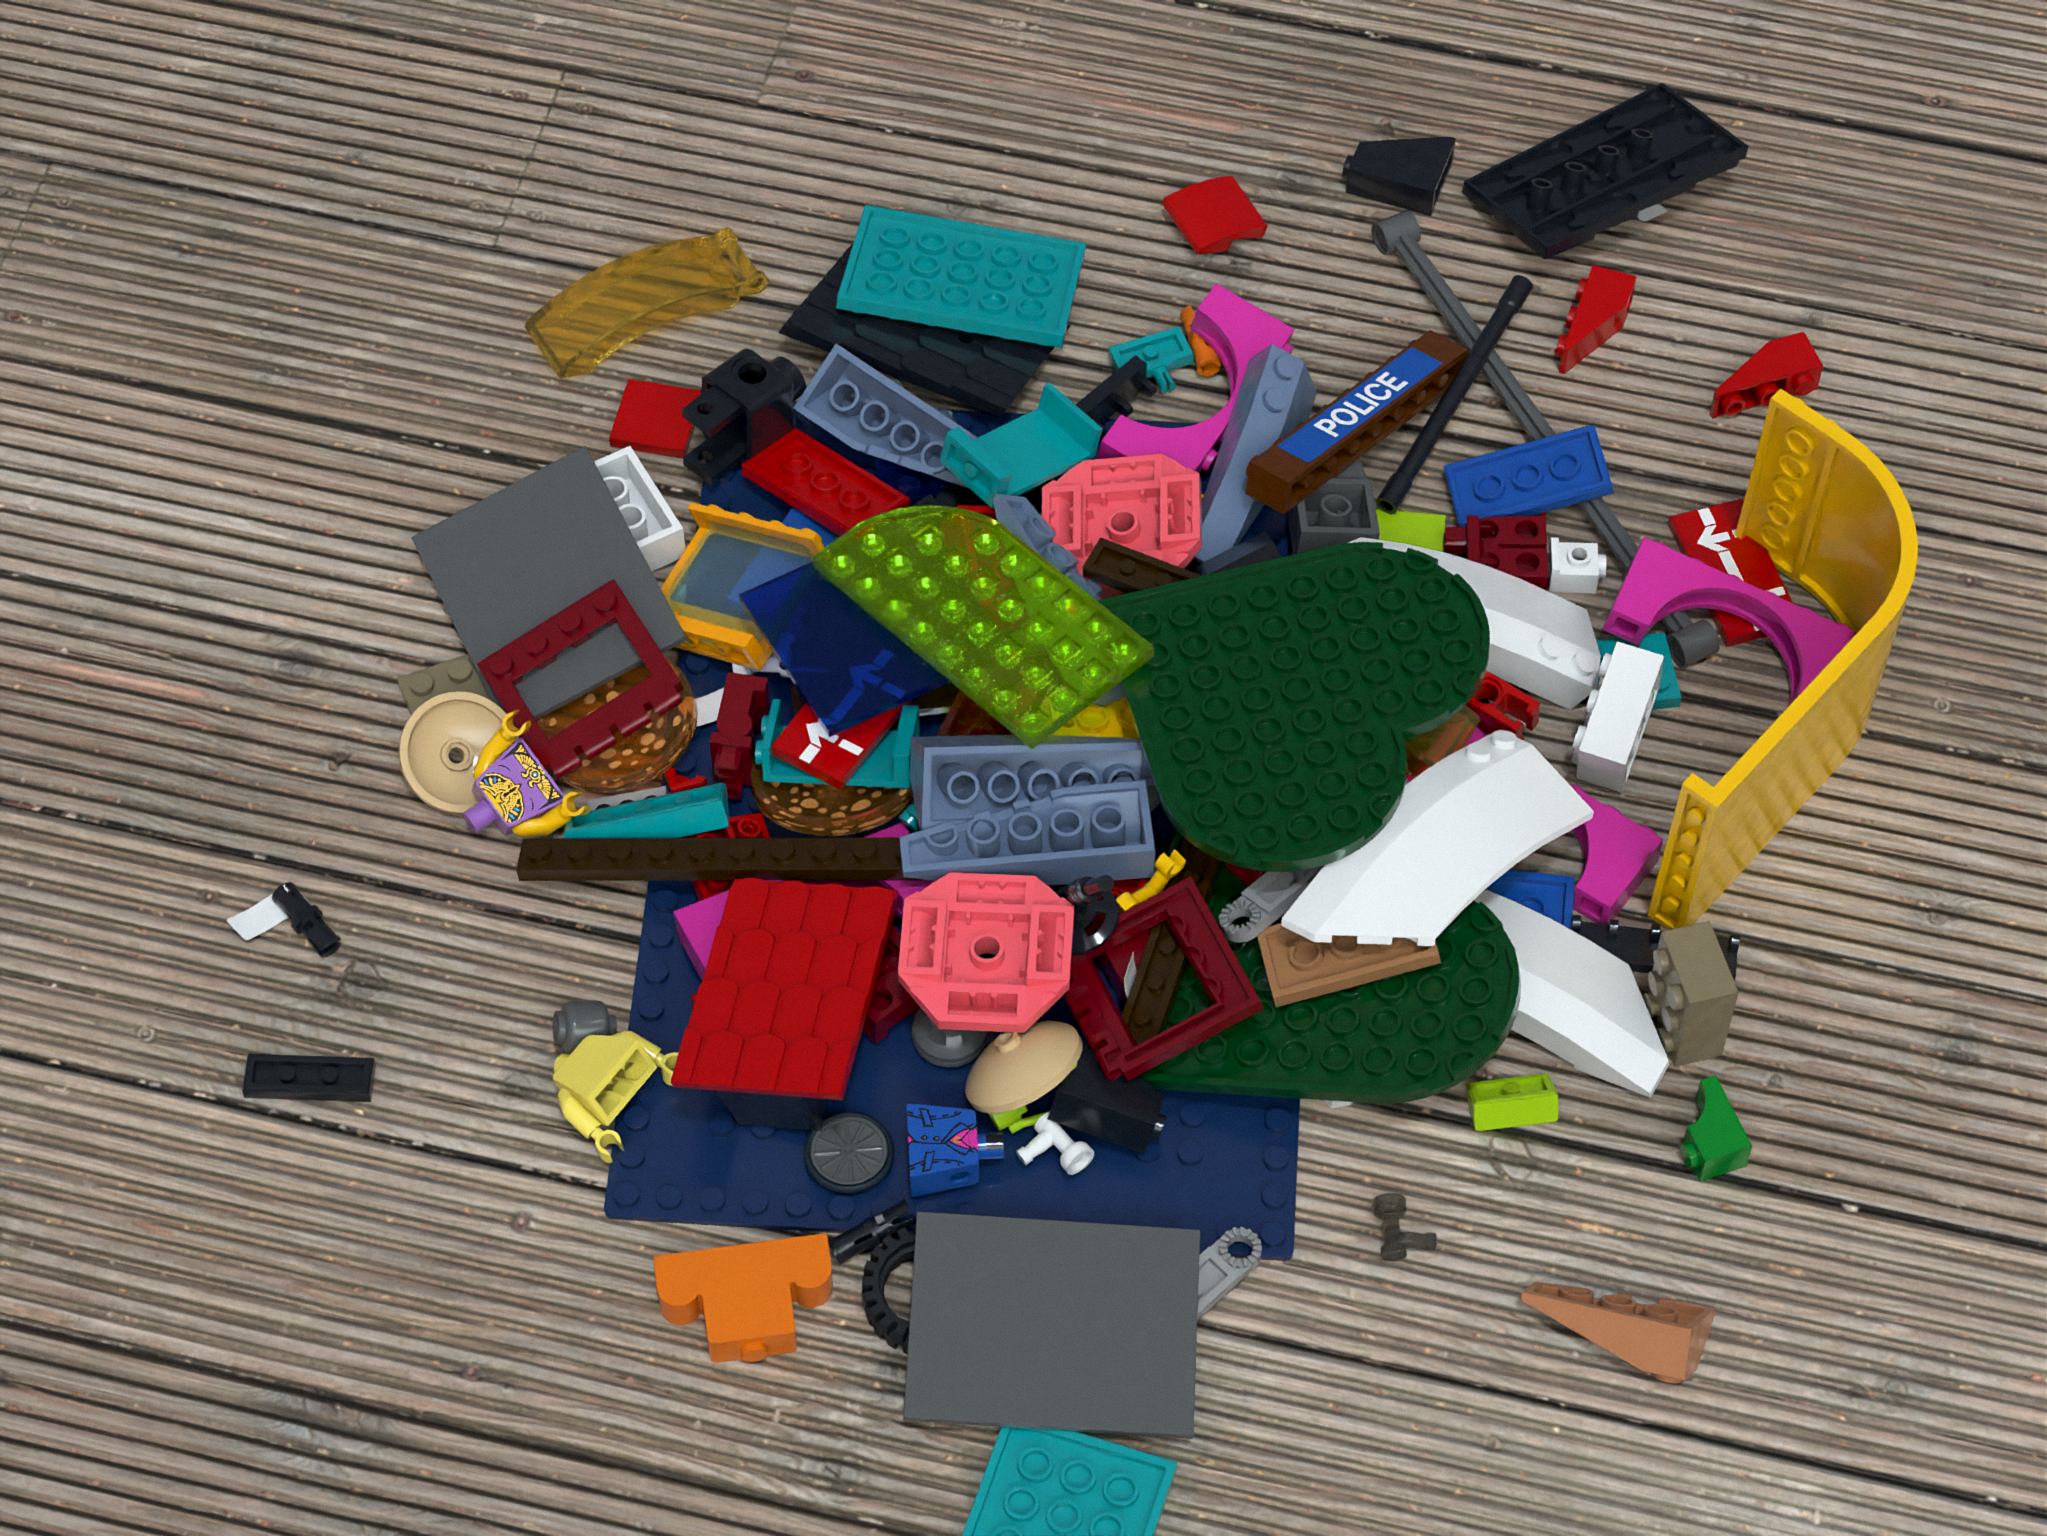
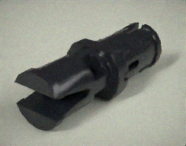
[272,882,341,958]
[828,1199,916,1264]

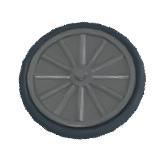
[804,1112,895,1193]

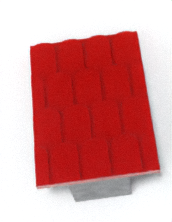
[671,878,900,1131]

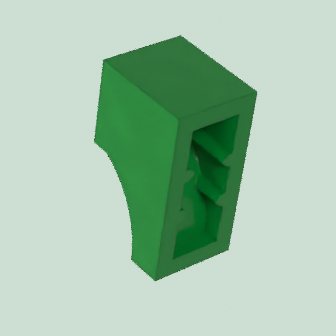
[1680,1075,1752,1182]

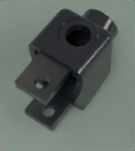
[682,348,806,486]

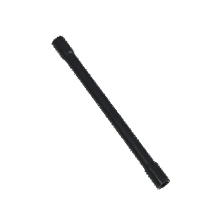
[1376,275,1533,514]

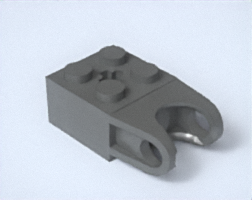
[1287,458,1380,555]

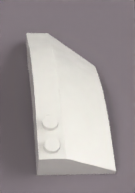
[1348,537,1601,710]

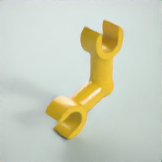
[1116,849,1186,913]

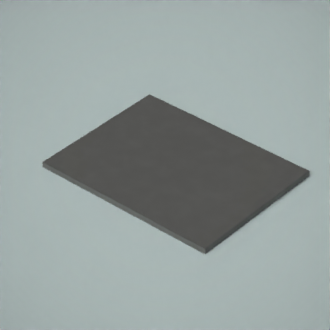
[411,445,687,727]
[903,1211,1200,1439]

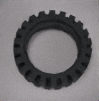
[862,1225,916,1354]

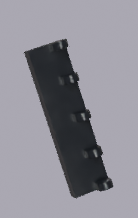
[1075,355,1157,439]
[1571,915,1740,981]

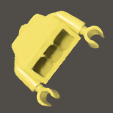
[553,1031,678,1163]

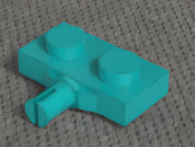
[1108,326,1194,394]

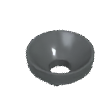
[912,1007,989,1068]

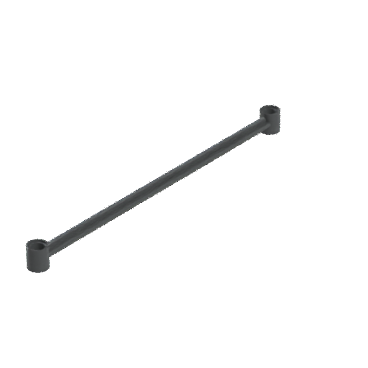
[1371,210,1720,668]

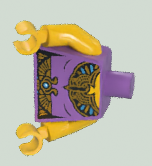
[462,710,591,837]

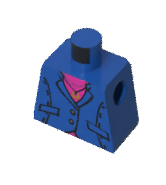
[906,1104,1004,1197]

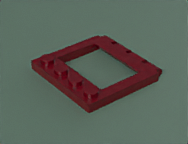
[477,579,685,780]
[1063,876,1264,1081]

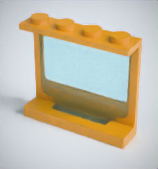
[661,502,827,671]

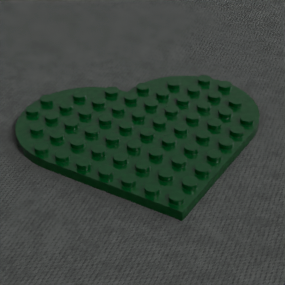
[1095,542,1490,872]
[1138,831,1521,1104]

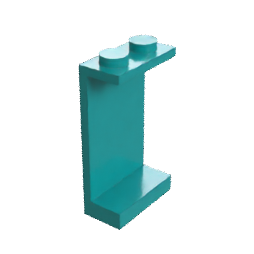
[940,383,1103,509]
[755,699,920,788]

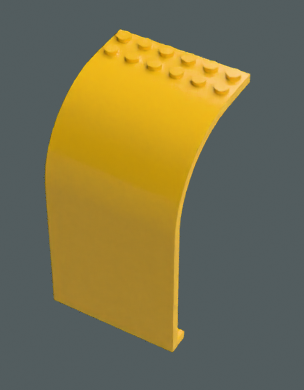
[1647,388,1918,930]

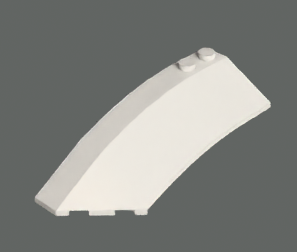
[1281,730,1594,946]
[1474,889,1669,1098]

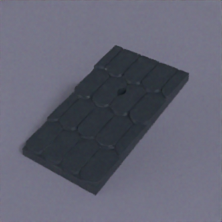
[1462,83,1749,260]
[779,244,1070,417]

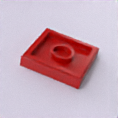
[609,378,701,459]

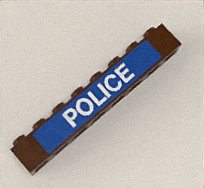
[1245,330,1468,514]

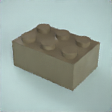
[1643,921,1739,1067]

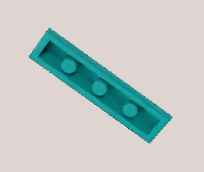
[563,782,729,838]

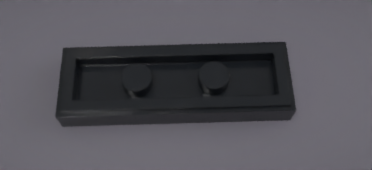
[242,1054,376,1102]

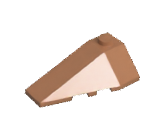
[1521,1282,1715,1383]

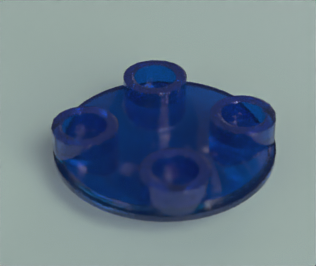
[874,458,951,500]

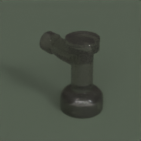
[1371,1193,1437,1261]

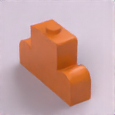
[653,1233,833,1363]

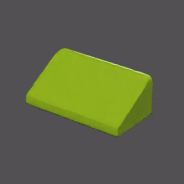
[1465,1073,1558,1131]

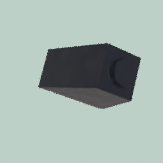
[1342,136,1456,216]
[1047,1035,1167,1154]

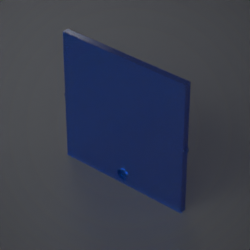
[738,516,1009,737]

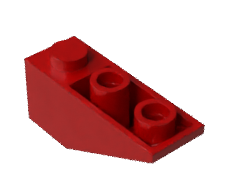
[1555,265,1637,374]
[1710,332,1823,419]

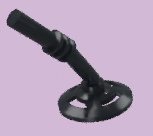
[1055,875,1120,956]

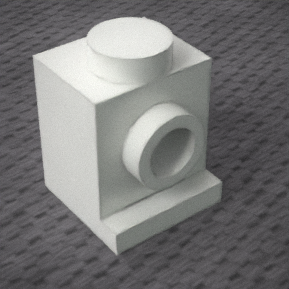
[1547,537,1606,594]

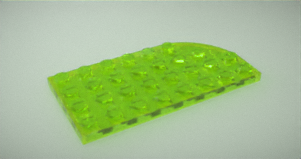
[812,505,1154,749]

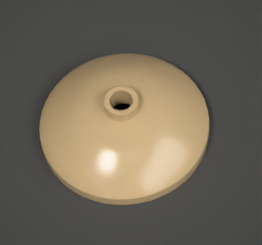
[398,692,519,814]
[965,1021,1083,1113]

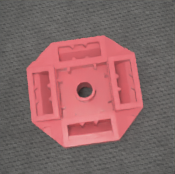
[1042,453,1202,599]
[898,872,1075,1033]

